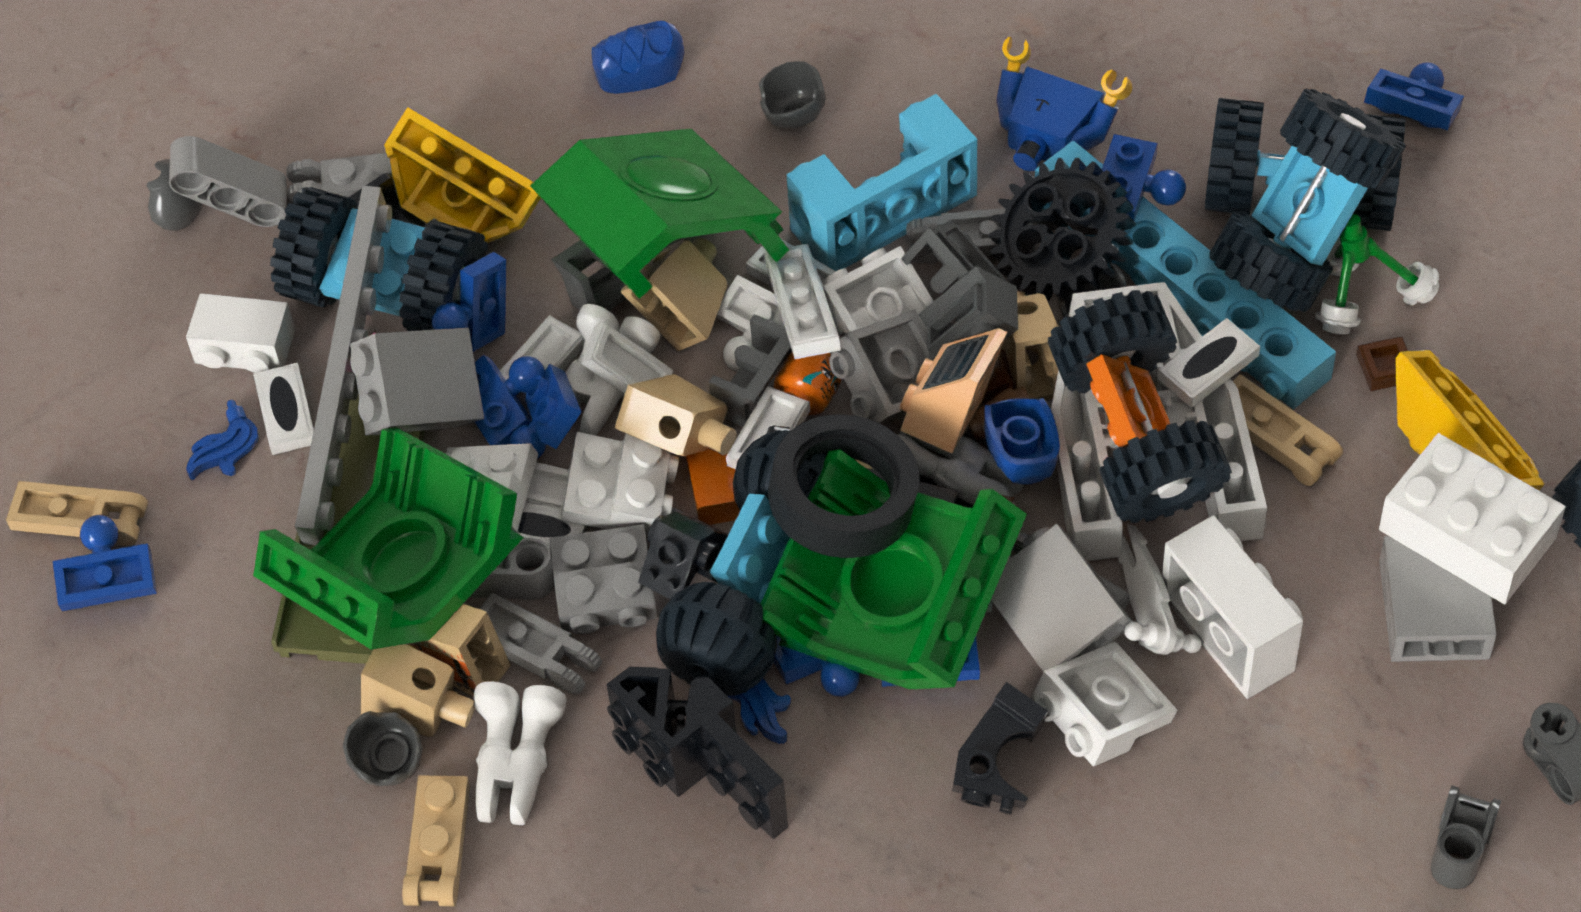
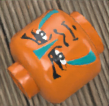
[773,352,841,416]

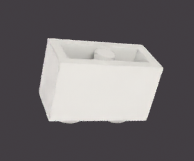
[186,293,295,373]

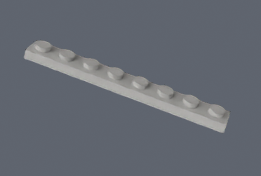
[295,186,392,545]

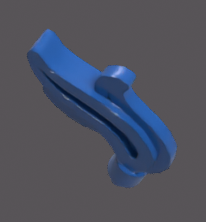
[186,399,258,480]
[728,679,791,744]

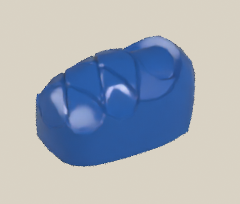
[592,21,685,94]
[984,398,1060,484]

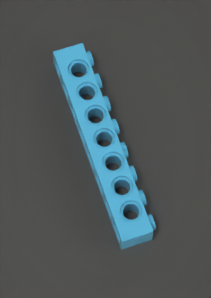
[1034,141,1336,410]

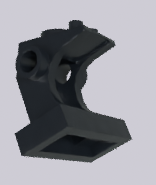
[638,507,729,599]
[952,682,1048,815]

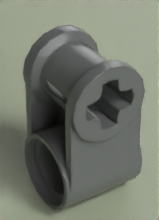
[1523,703,1581,805]
[1431,785,1502,889]

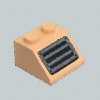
[900,328,1007,453]

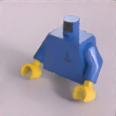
[996,37,1133,172]

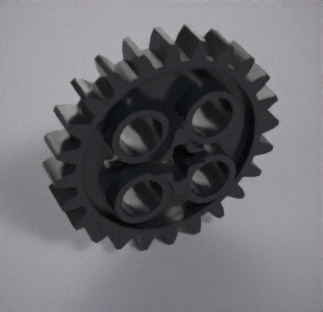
[989,157,1136,303]

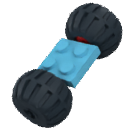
[656,430,827,696]

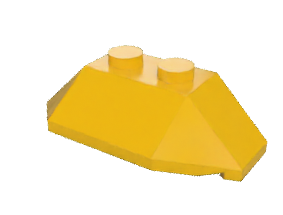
[384,107,541,243]
[1395,350,1545,491]

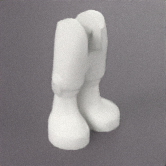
[566,304,661,436]
[474,681,567,825]

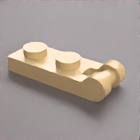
[1233,374,1343,486]
[6,481,148,546]
[402,775,470,907]

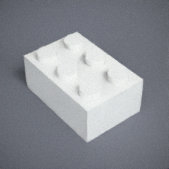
[1379,433,1566,604]
[1162,515,1303,699]

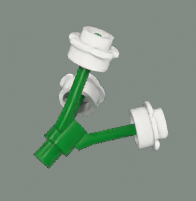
[1315,214,1439,334]

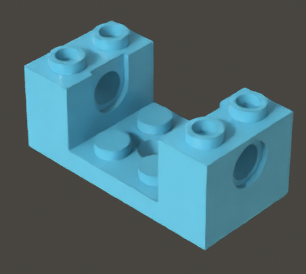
[786,94,977,271]

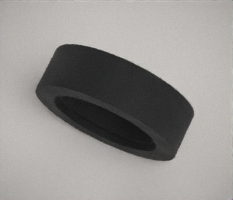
[768,414,920,558]

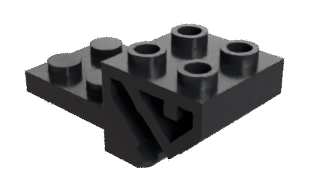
[606,666,788,839]

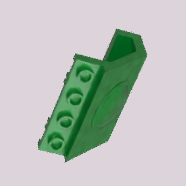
[530,128,789,299]
[253,427,524,650]
[760,449,1027,690]

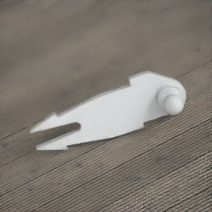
[1118,524,1202,655]

